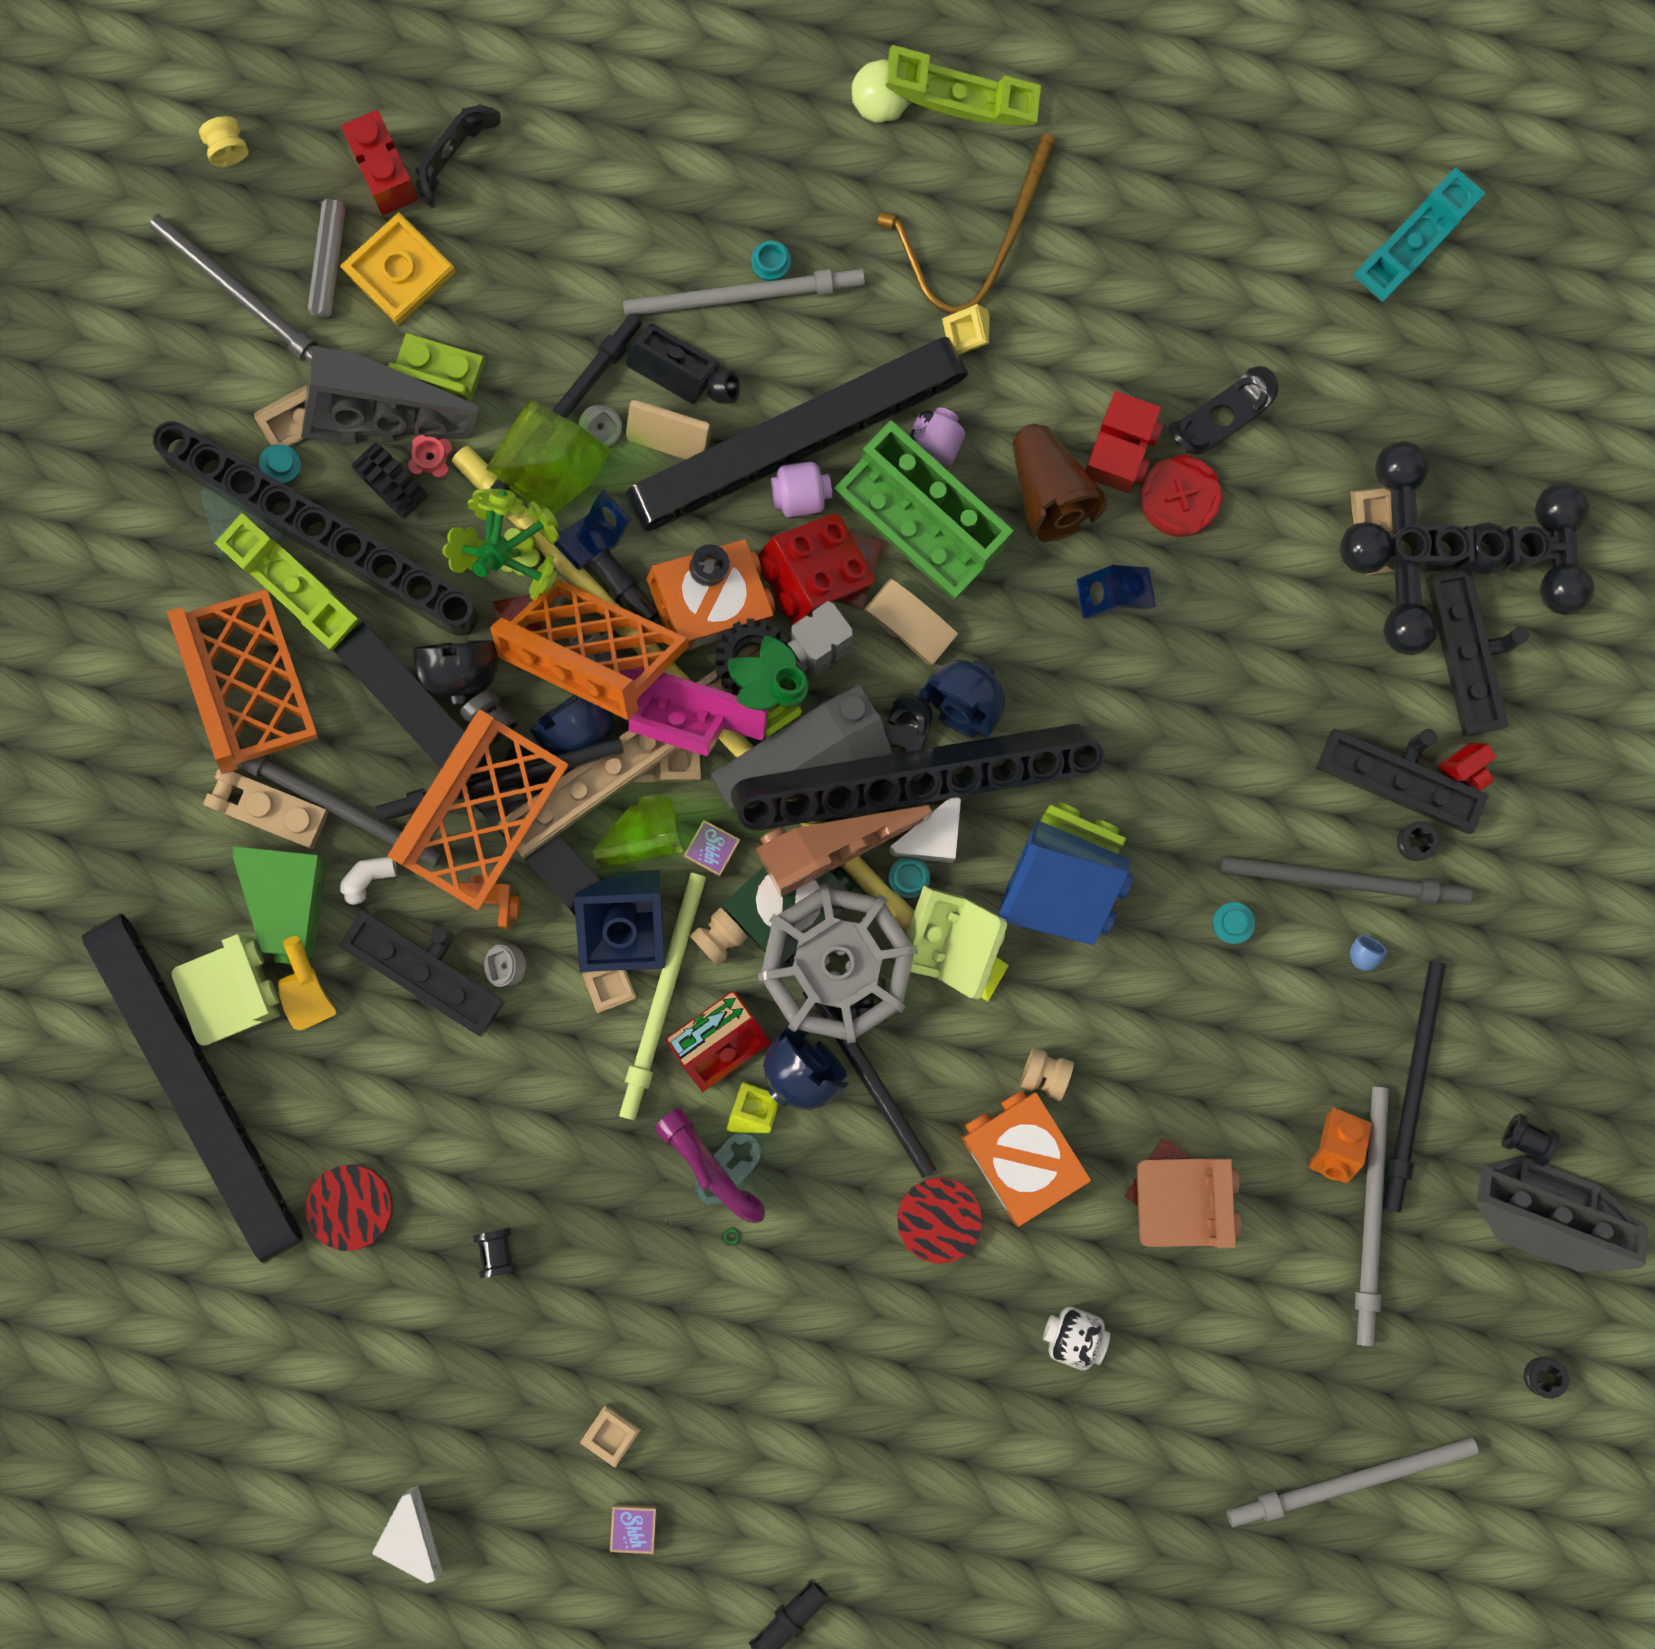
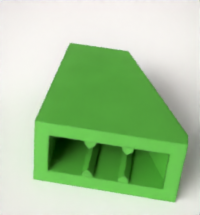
[232,846,327,965]

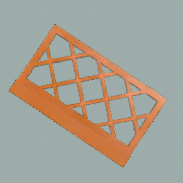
[490,578,689,720]
[166,589,318,775]
[387,709,569,911]

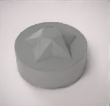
[579,405,622,448]
[484,944,526,987]

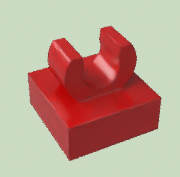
[1437,742,1497,791]

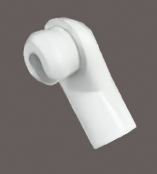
[340,857,397,905]

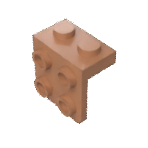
[1136,1158,1241,1248]

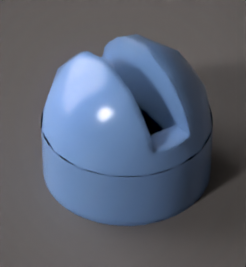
[1349,935,1387,971]

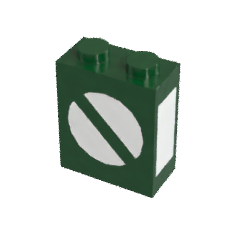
[722,866,854,969]

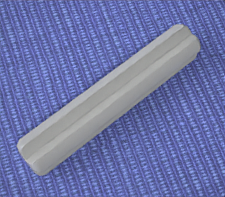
[308,199,346,318]

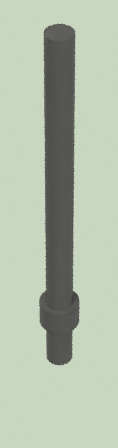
[149,214,318,363]
[238,744,443,868]
[1219,856,1473,905]

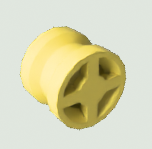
[199,116,249,167]

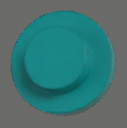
[751,241,791,281]
[259,444,301,485]
[888,857,930,899]
[1212,902,1255,944]

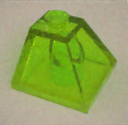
[485,400,612,514]
[593,794,683,869]

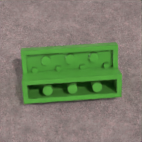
[834,420,1014,602]

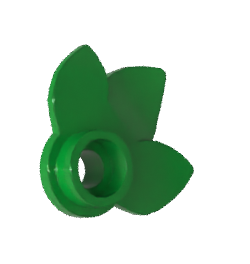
[727,636,809,710]

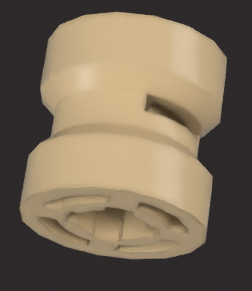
[690,907,749,966]
[1019,1047,1074,1101]

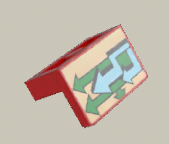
[666,991,771,1092]

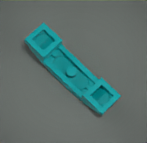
[1353,167,1485,302]

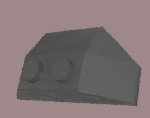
[1477,1155,1648,1272]

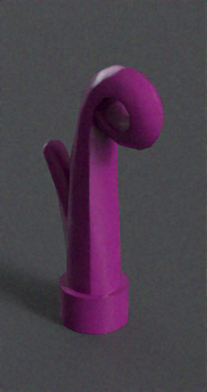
[655,1108,765,1223]

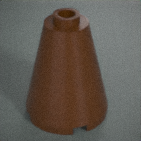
[1012,423,1108,542]

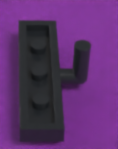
[1426,568,1529,737]
[1315,729,1489,835]
[338,910,505,1037]

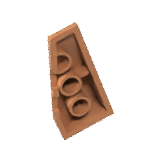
[756,805,933,898]

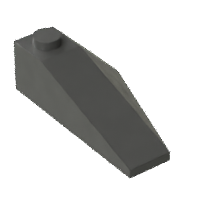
[301,346,479,444]
[711,684,892,812]

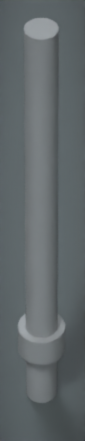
[623,269,865,317]
[1354,1087,1389,1347]
[1226,1437,1479,1528]

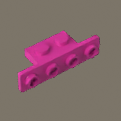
[610,657,768,757]

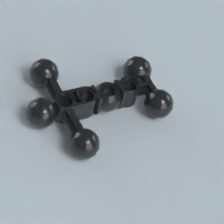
[1339,441,1595,655]

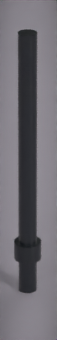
[489,314,642,491]
[376,736,624,822]
[788,957,937,1178]
[1384,961,1446,1213]

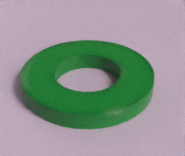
[722,1228,739,1246]

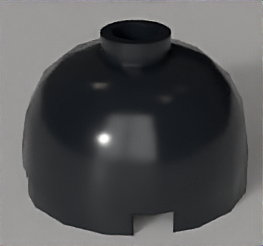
[413,640,498,704]

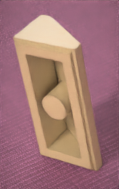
[254,385,307,446]
[626,400,711,459]

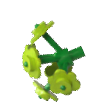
[443,489,560,600]

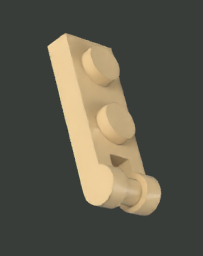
[202,768,329,850]

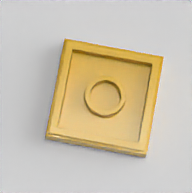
[340,212,456,326]

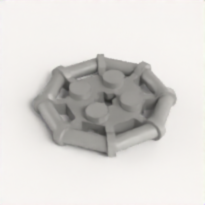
[757,883,918,1044]

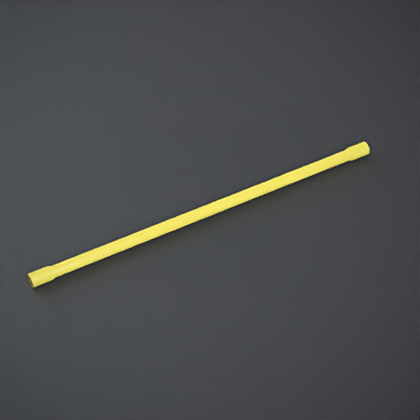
[452,445,914,934]

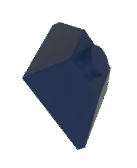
[574,870,664,972]

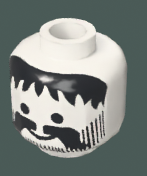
[1043,1306,1110,1371]

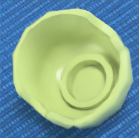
[852,59,912,123]

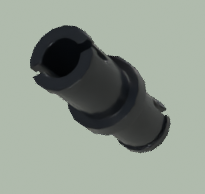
[588,549,659,621]
[749,1579,831,1649]

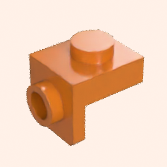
[457,875,521,930]
[1309,1107,1372,1183]

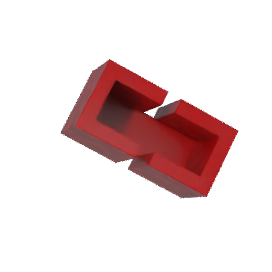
[340,109,419,216]
[1085,391,1163,493]

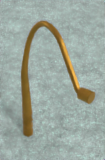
[877,133,1056,314]

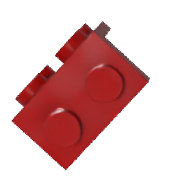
[757,513,875,625]

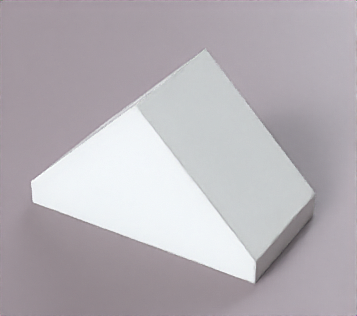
[889,797,961,863]
[372,1486,443,1583]

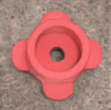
[408,435,453,478]

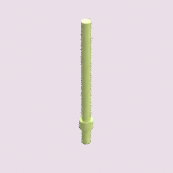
[619,873,707,1121]

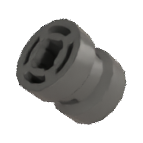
[459,689,518,746]

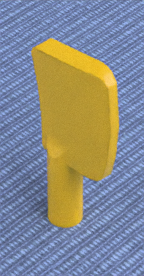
[278,936,336,1030]

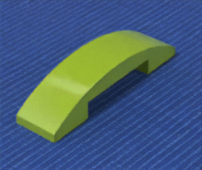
[885,45,1041,126]
[215,513,360,651]

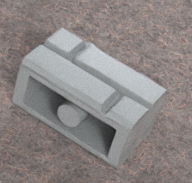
[787,601,853,677]

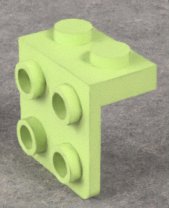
[906,886,1007,1000]
[172,934,281,1046]

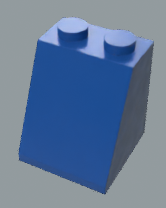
[998,820,1134,945]

